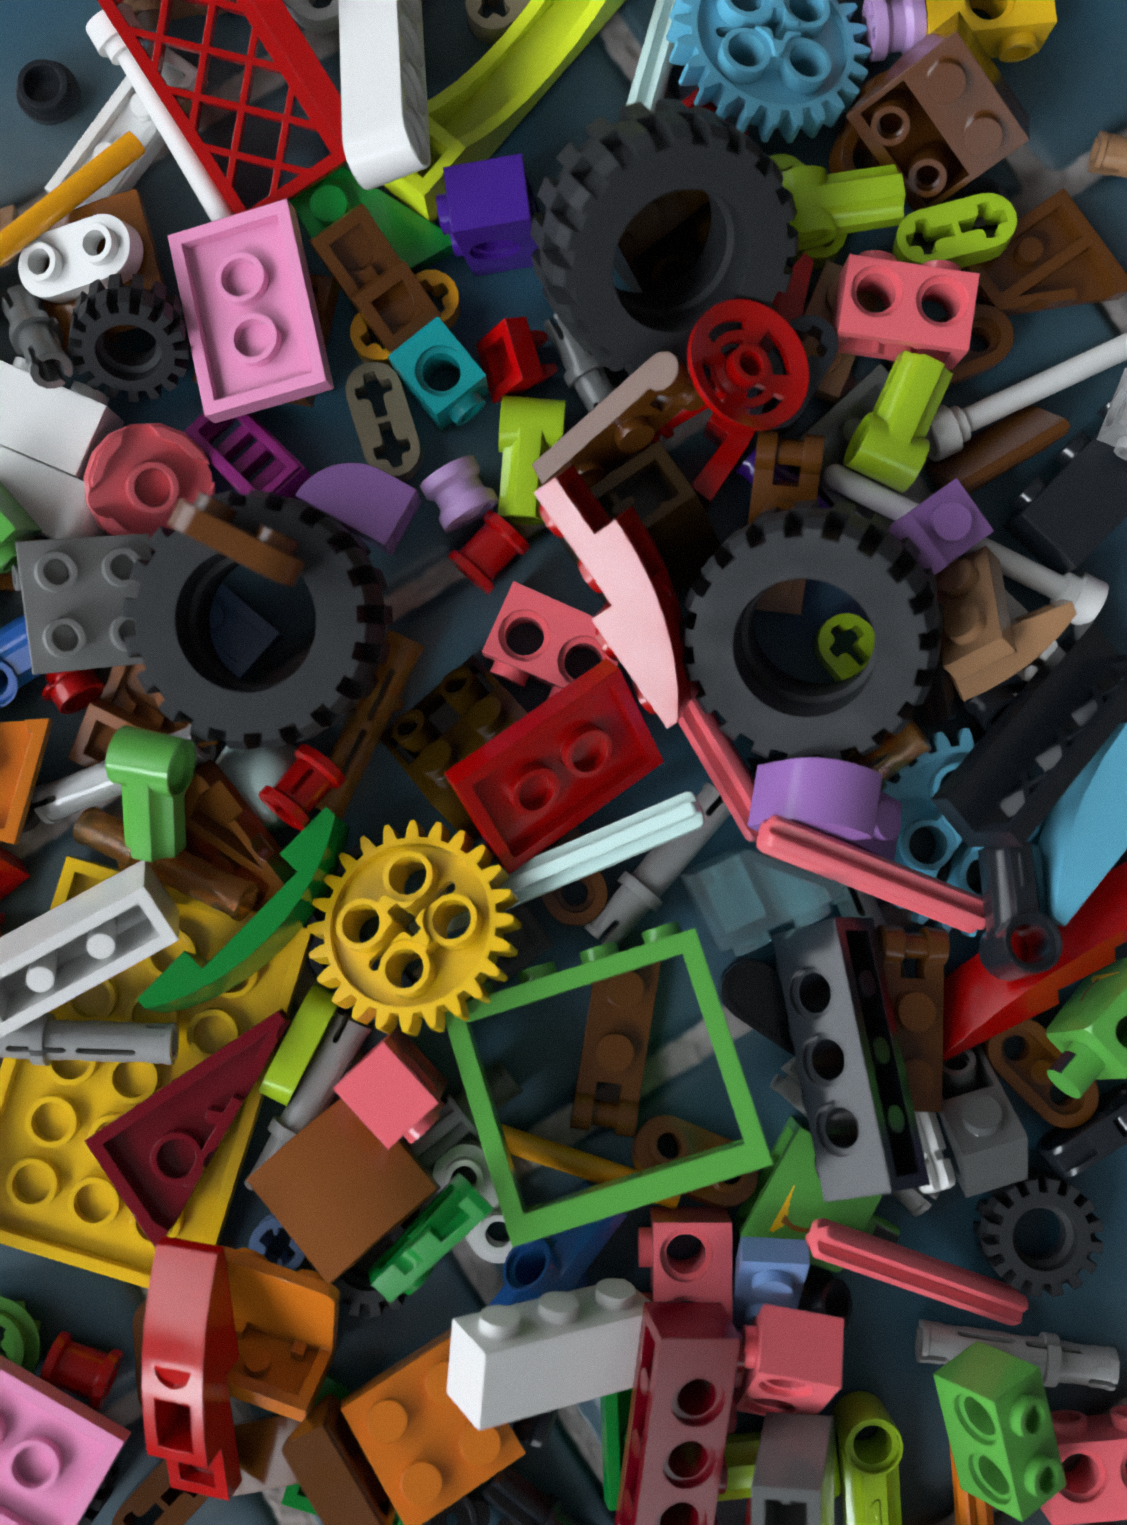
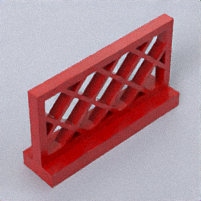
[97,0,348,214]

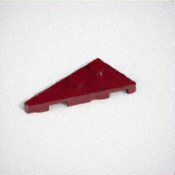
[84,1008,291,1247]

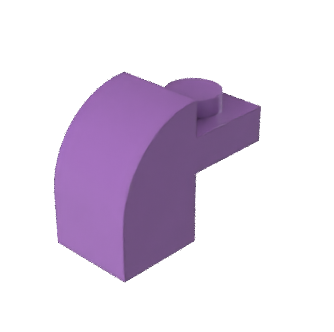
[295,463,422,577]
[889,478,994,575]
[747,757,902,861]

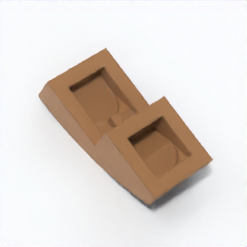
[950,599,1077,701]

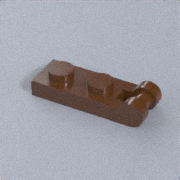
[532,351,711,488]
[748,430,825,615]
[876,924,950,1112]
[570,962,661,1138]

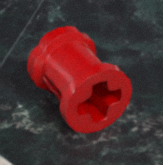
[446,510,530,595]
[258,744,346,831]
[39,1330,124,1410]

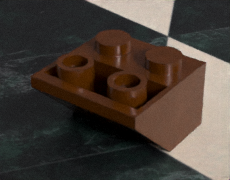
[846,11,1030,212]

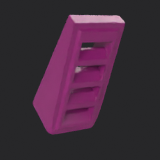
[183,413,311,500]

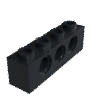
[772,917,930,1202]

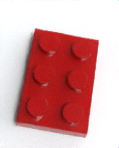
[444,658,664,875]

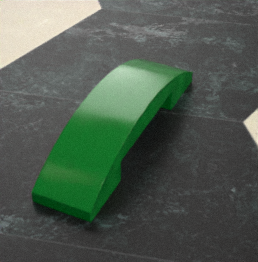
[136,806,350,1013]

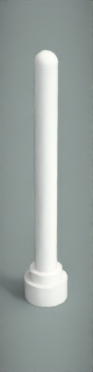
[86,3,235,222]
[925,332,1127,462]
[823,464,1109,625]

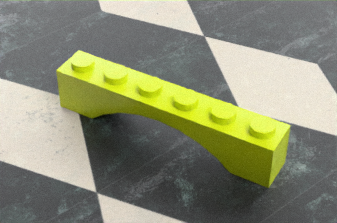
[383,0,626,223]

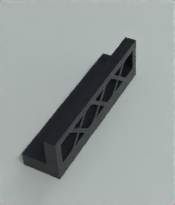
[930,622,1127,847]

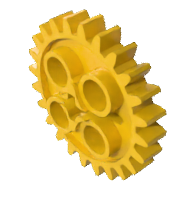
[307,820,521,1037]

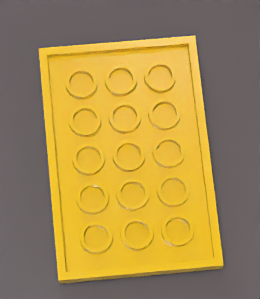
[0,855,314,1289]

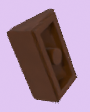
[925,405,1071,495]
[282,1393,395,1525]

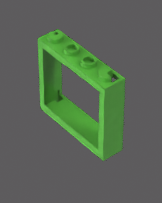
[445,921,773,1247]

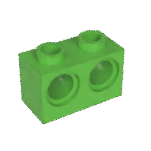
[933,1340,1066,1522]

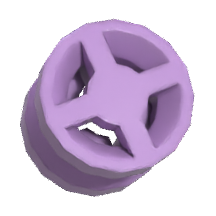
[862,0,927,62]
[420,455,499,532]

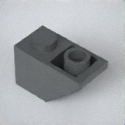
[936,1044,1028,1198]
[751,1412,834,1525]

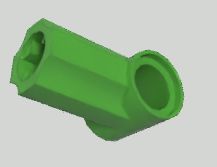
[105,725,197,862]

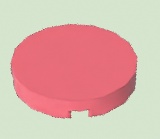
[83,423,216,551]

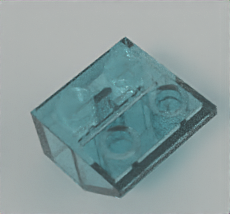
[678,848,845,956]

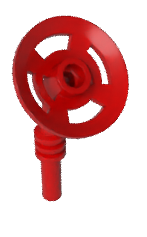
[639,299,809,452]

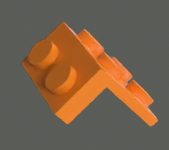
[223,1246,340,1422]

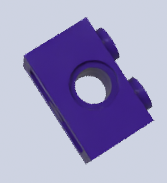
[436,153,540,277]

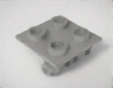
[12,534,152,675]

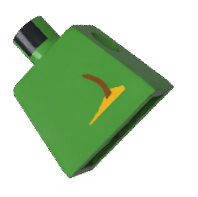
[1046,957,1127,1099]
[733,1115,900,1272]

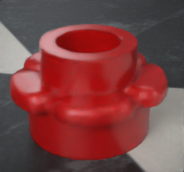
[42,668,105,715]

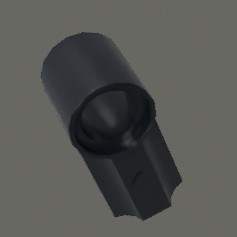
[978,843,1063,981]

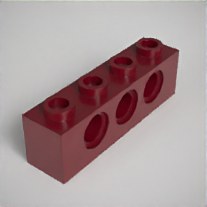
[614,1302,746,1525]

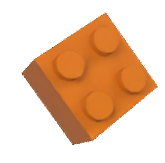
[341,1327,526,1525]

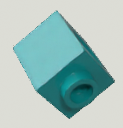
[388,316,489,431]

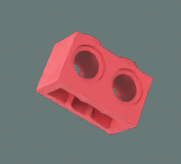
[831,250,980,370]
[482,581,620,698]
[333,1025,448,1149]
[638,1207,733,1323]
[734,1304,844,1416]
[1040,1405,1127,1525]

